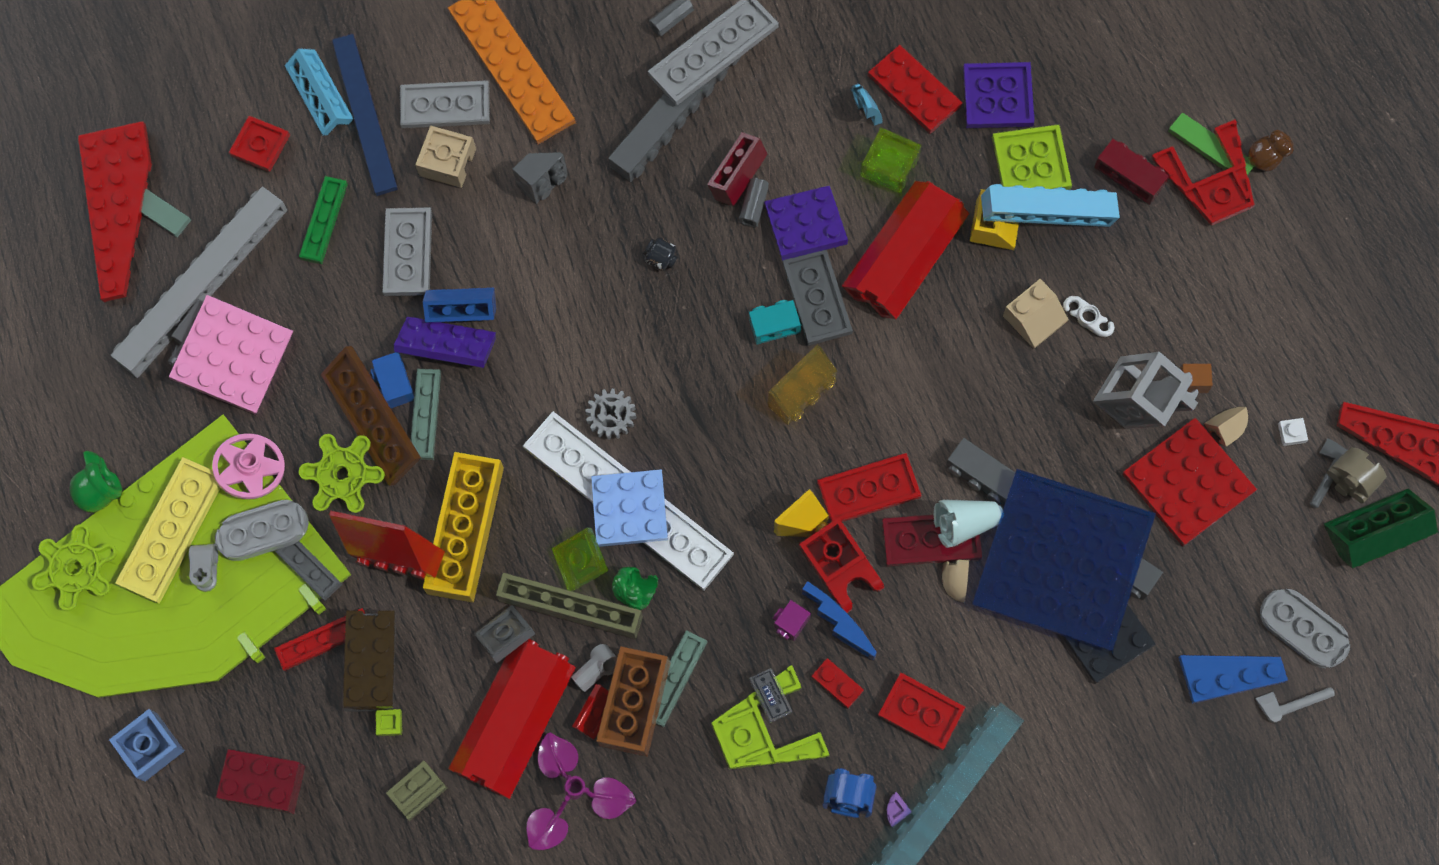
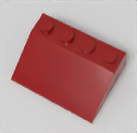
[329,511,445,579]

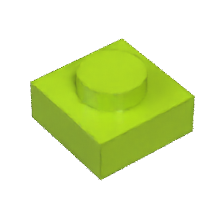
[376,709,402,736]

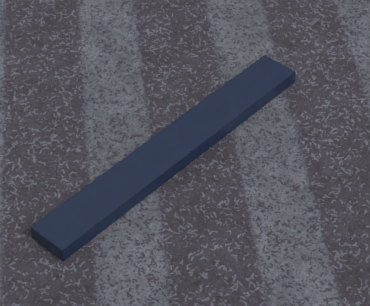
[332,34,398,196]

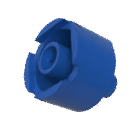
[823,769,877,818]

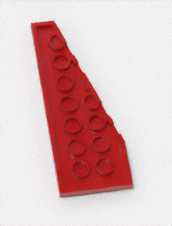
[78,121,152,302]

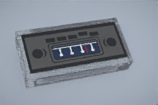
[749,668,793,723]

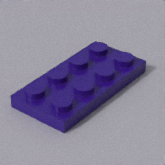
[394,317,496,368]

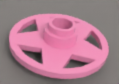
[212,434,285,499]

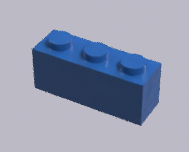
[423,288,496,322]

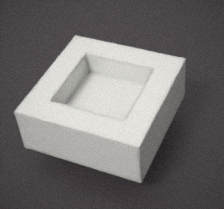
[1278,418,1308,446]

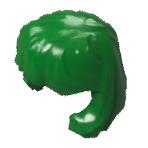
[612,567,659,610]

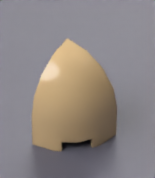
[1204,407,1248,446]
[942,560,969,603]

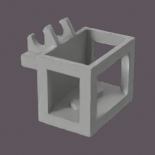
[1093,352,1198,429]

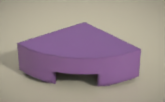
[887,792,911,827]

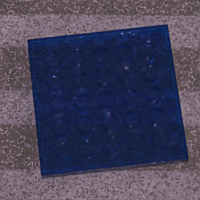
[972,469,1156,651]

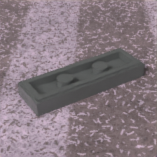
[275,541,342,601]

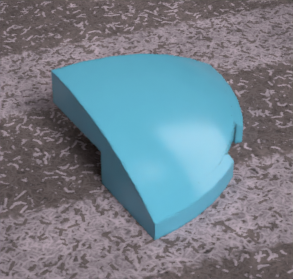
[851,84,883,125]

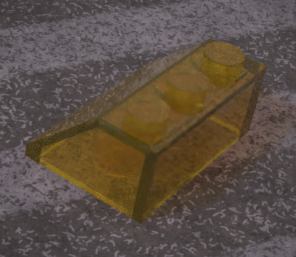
[768,344,837,425]

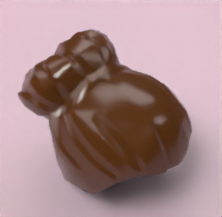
[1249,130,1294,172]

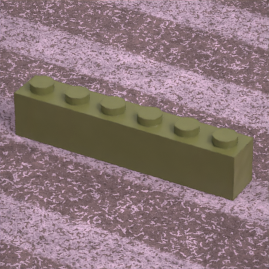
[496,573,643,639]

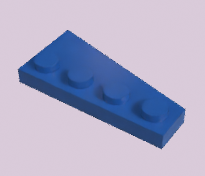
[1179,655,1288,704]

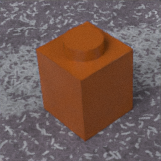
[1180,364,1213,393]

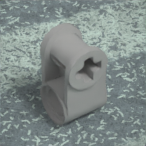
[189,544,218,592]

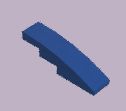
[802,581,877,661]

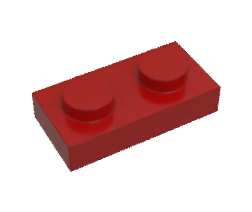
[811,658,864,709]
[572,684,609,739]

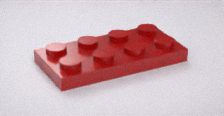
[868,45,962,134]

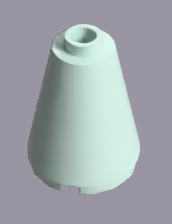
[934,500,1003,548]

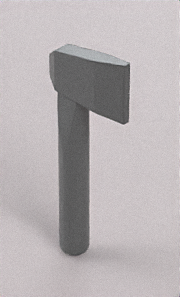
[1310,438,1348,508]

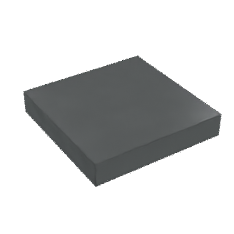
[474,605,535,663]

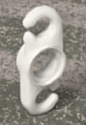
[1063,296,1115,337]

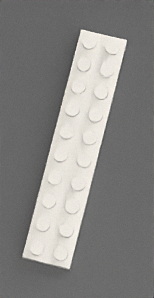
[523,411,734,591]

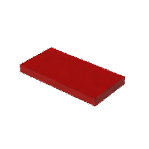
[817,453,922,522]

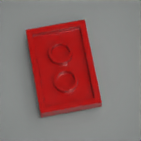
[878,673,965,751]

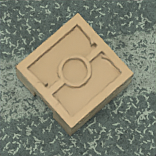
[415,126,476,188]

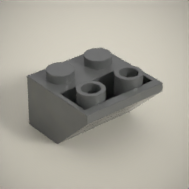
[513,152,568,204]

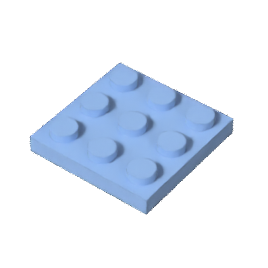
[591,470,668,547]

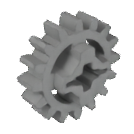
[585,388,636,440]

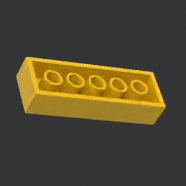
[423,452,504,603]

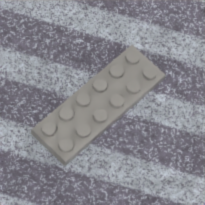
[648,0,779,106]

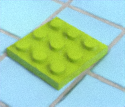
[992,125,1072,190]

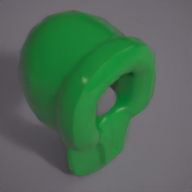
[69,451,122,513]

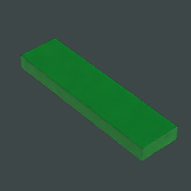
[299,176,348,264]

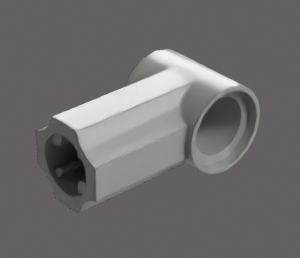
[571,644,617,692]

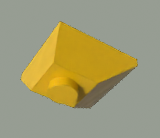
[774,489,828,537]

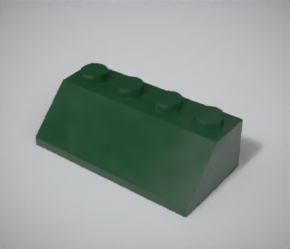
[1324,488,1438,569]

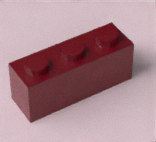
[707,132,768,206]
[1094,139,1169,205]

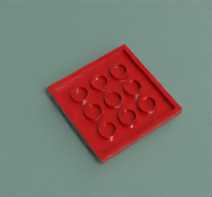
[1122,418,1257,547]

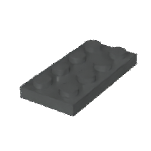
[783,250,853,346]

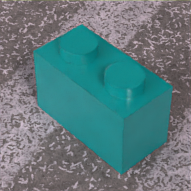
[749,300,801,345]

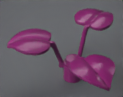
[526,733,636,850]

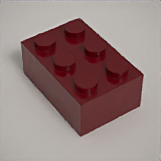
[216,749,305,814]

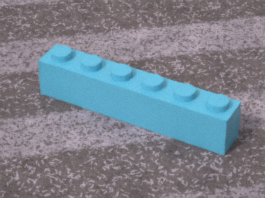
[981,184,1120,227]

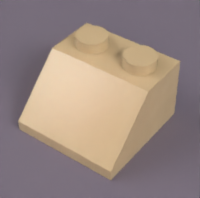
[1003,279,1069,349]

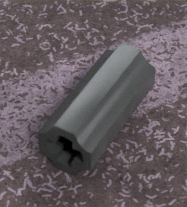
[648,0,694,36]
[739,178,769,227]

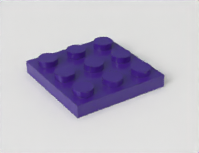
[963,62,1034,128]
[764,185,848,260]

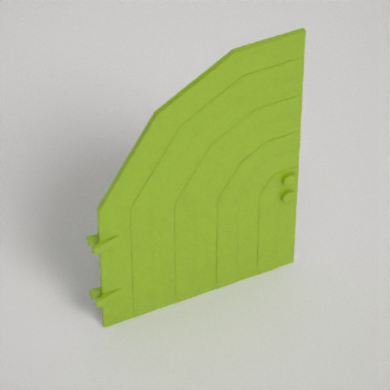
[0,414,351,698]

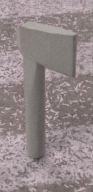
[1255,687,1335,723]

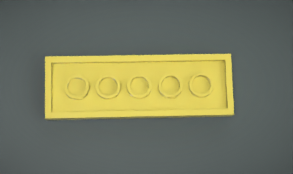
[115,457,221,604]

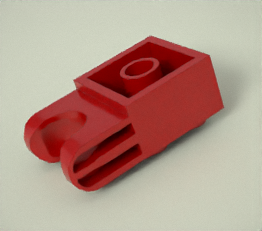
[799,518,884,613]

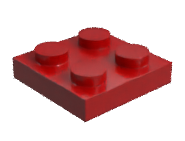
[229,116,290,172]

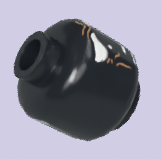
[643,237,678,271]

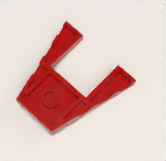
[1152,119,1254,226]

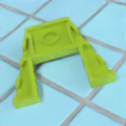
[711,665,830,769]

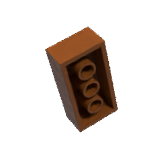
[597,646,671,757]

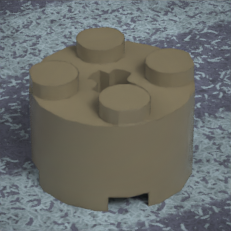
[1327,447,1387,504]

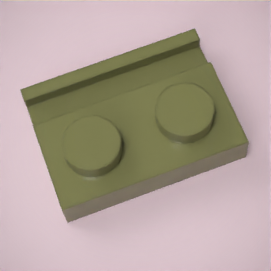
[386,761,447,821]

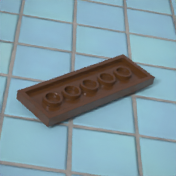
[321,346,421,486]

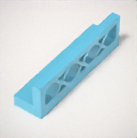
[285,49,353,135]

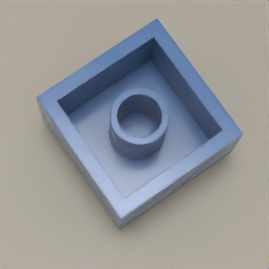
[109,709,185,782]

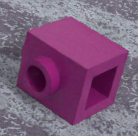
[773,600,811,641]

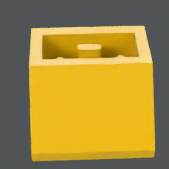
[970,189,1019,250]

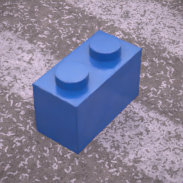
[370,352,415,408]

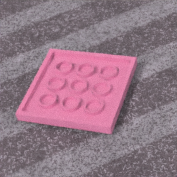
[169,295,293,415]

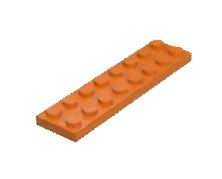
[448,0,576,144]

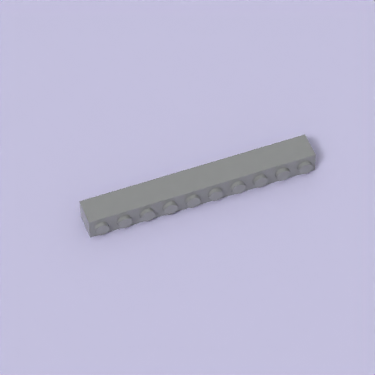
[111,186,287,378]

